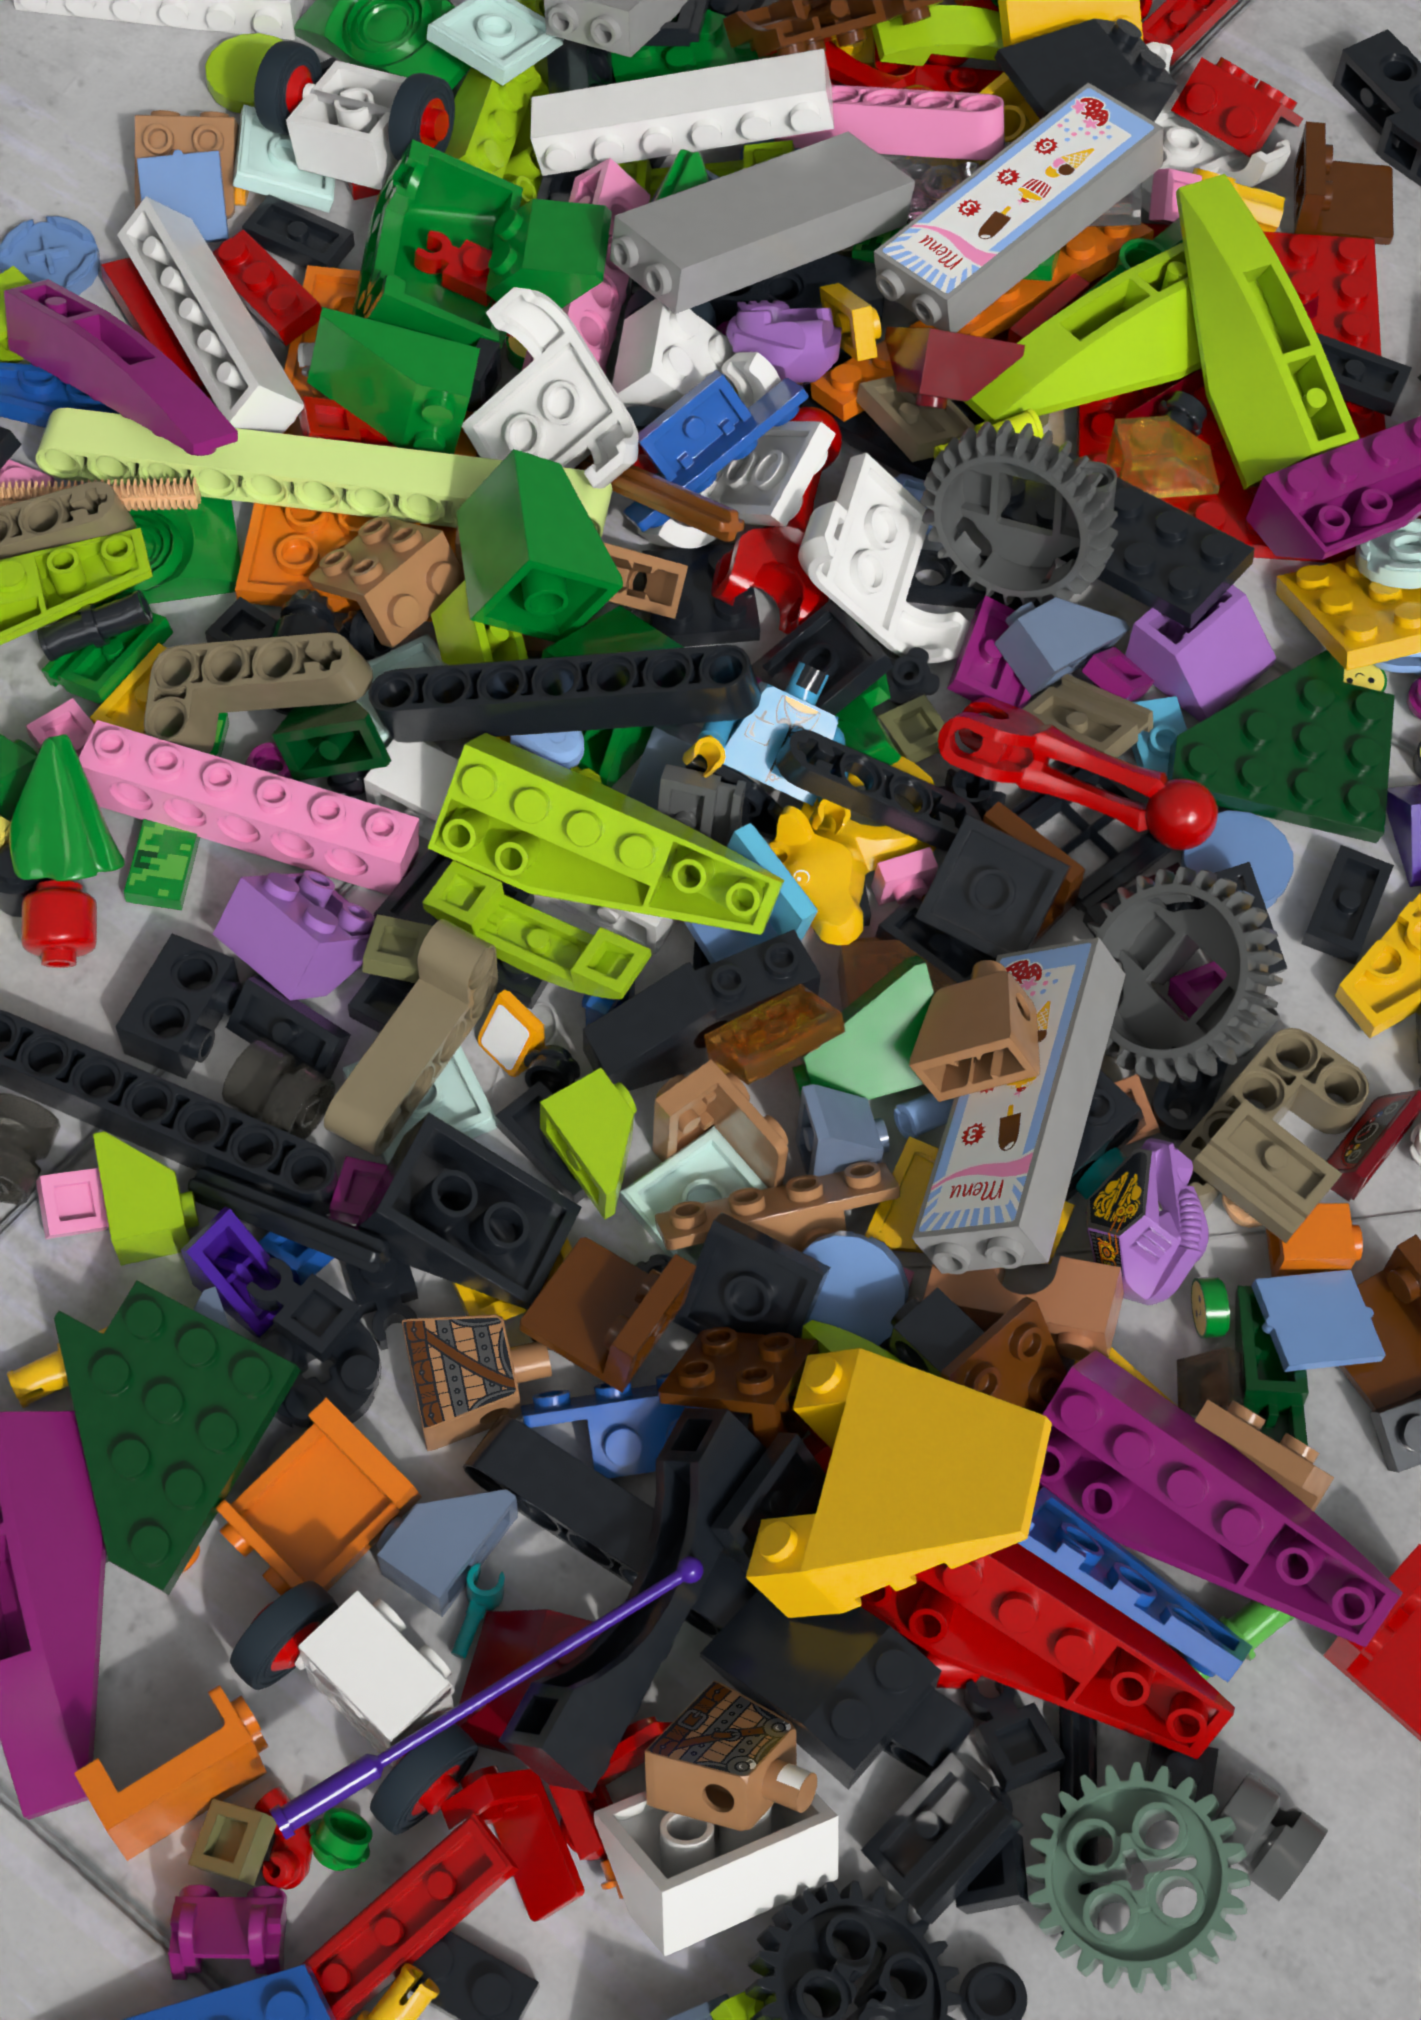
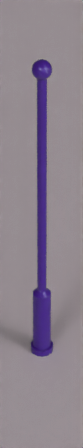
[269,1556,704,1840]

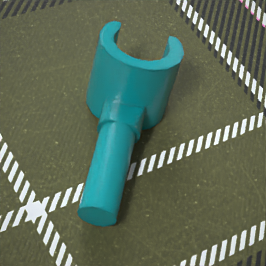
[451,1563,505,1659]

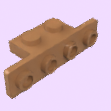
[655,1162,900,1252]

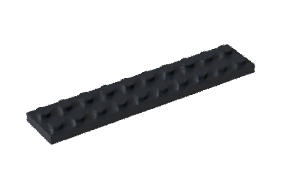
[799,348,1255,629]

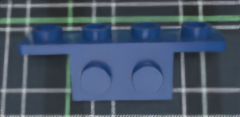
[623,370,809,532]
[521,1372,707,1479]

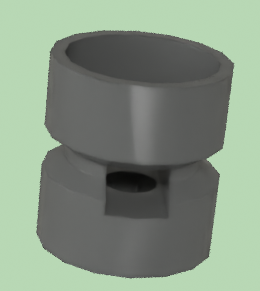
[1215,1771,1328,1901]

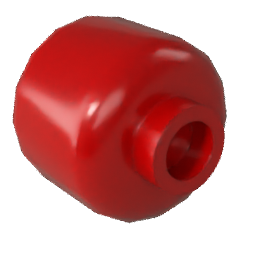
[21,880,97,968]

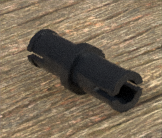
[37,590,153,662]

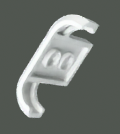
[1127,42,1291,213]
[462,287,639,489]
[638,352,836,549]
[798,452,970,663]

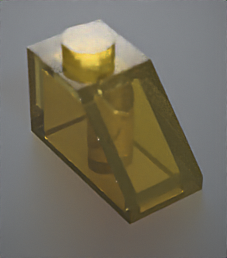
[1106,416,1219,498]

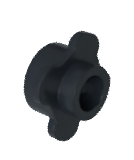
[886,647,940,706]

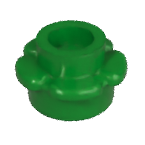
[309,1807,373,1871]

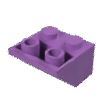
[1125,585,1276,722]
[213,870,374,1001]

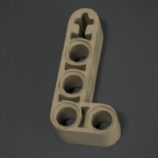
[0,481,136,560]
[144,632,373,754]
[324,919,498,1156]
[1158,1028,1369,1212]

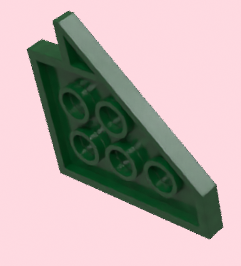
[1167,650,1395,844]
[54,1280,301,1595]

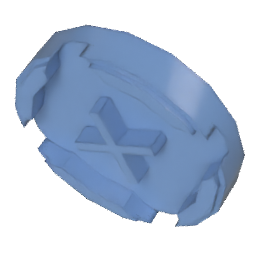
[0,216,100,295]

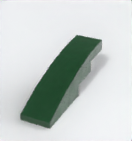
[1235,1286,1309,1446]

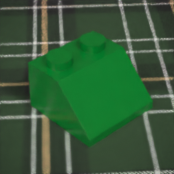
[485,199,612,309]

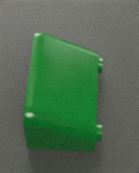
[352,139,523,350]

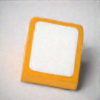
[477,989,545,1077]

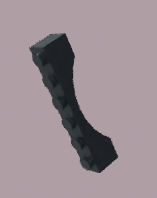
[499,1408,767,1793]

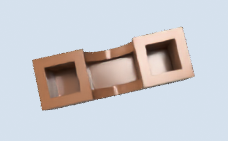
[923,1256,1124,1360]

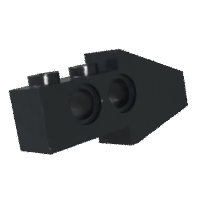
[1333,29,1421,187]
[709,253,885,327]
[583,930,821,1091]

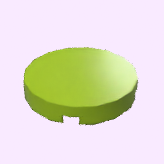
[205,33,283,114]

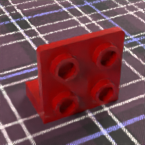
[1323,1544,1421,1741]

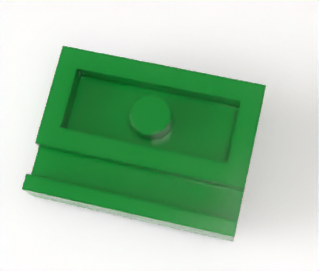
[42,598,174,705]

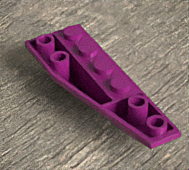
[4,279,238,456]
[1246,416,1421,560]
[1039,1350,1403,1647]
[0,1411,106,1820]

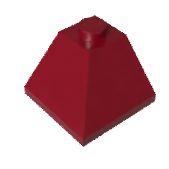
[885,327,1025,410]
[455,1609,603,1756]

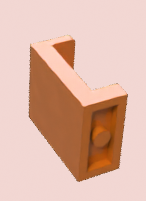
[215,1398,422,1595]
[74,1685,268,1861]

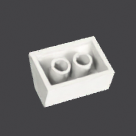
[594,1791,838,1957]

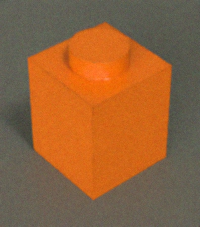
[1266,1203,1363,1277]

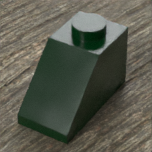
[272,701,392,781]

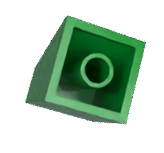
[456,449,623,643]
[542,605,685,788]

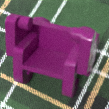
[168,1884,287,1980]

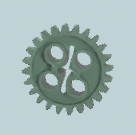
[1026,1762,1251,1993]

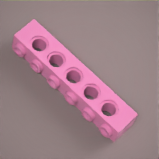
[521,158,651,375]
[79,720,419,895]

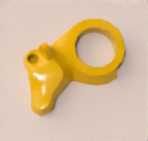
[767,755,936,945]

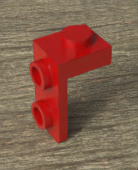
[549,1716,673,1860]
[440,1765,585,1922]

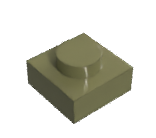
[878,694,945,763]
[362,914,432,983]
[188,1799,277,1886]

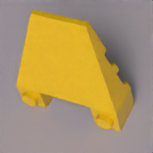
[746,1348,1052,1618]

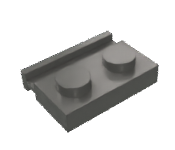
[657,764,747,847]

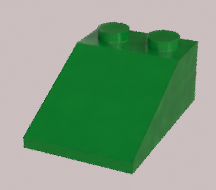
[307,307,480,454]

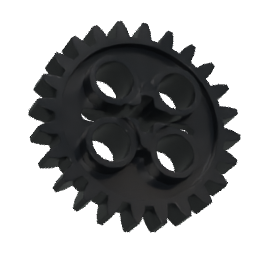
[745,1880,964,2020]

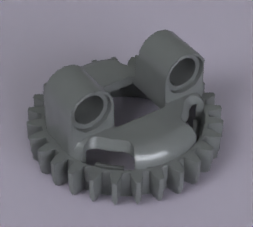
[920,420,1118,606]
[1087,867,1283,1083]

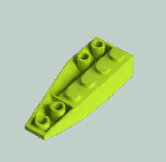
[445,0,549,207]
[1176,174,1360,490]
[963,242,1202,424]
[0,528,153,645]
[428,733,785,935]

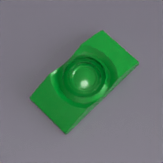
[294,0,471,90]
[74,496,241,615]

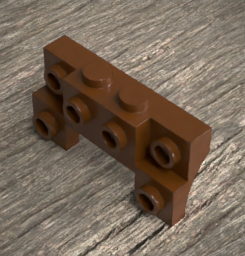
[723,0,946,58]

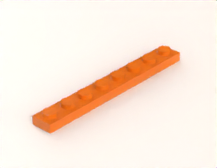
[811,209,1154,422]

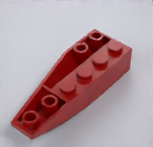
[860,1543,1235,1759]

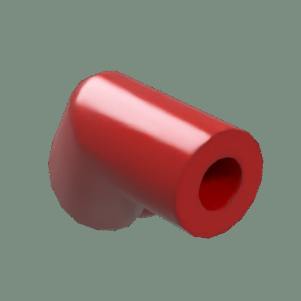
[254,1787,313,1890]

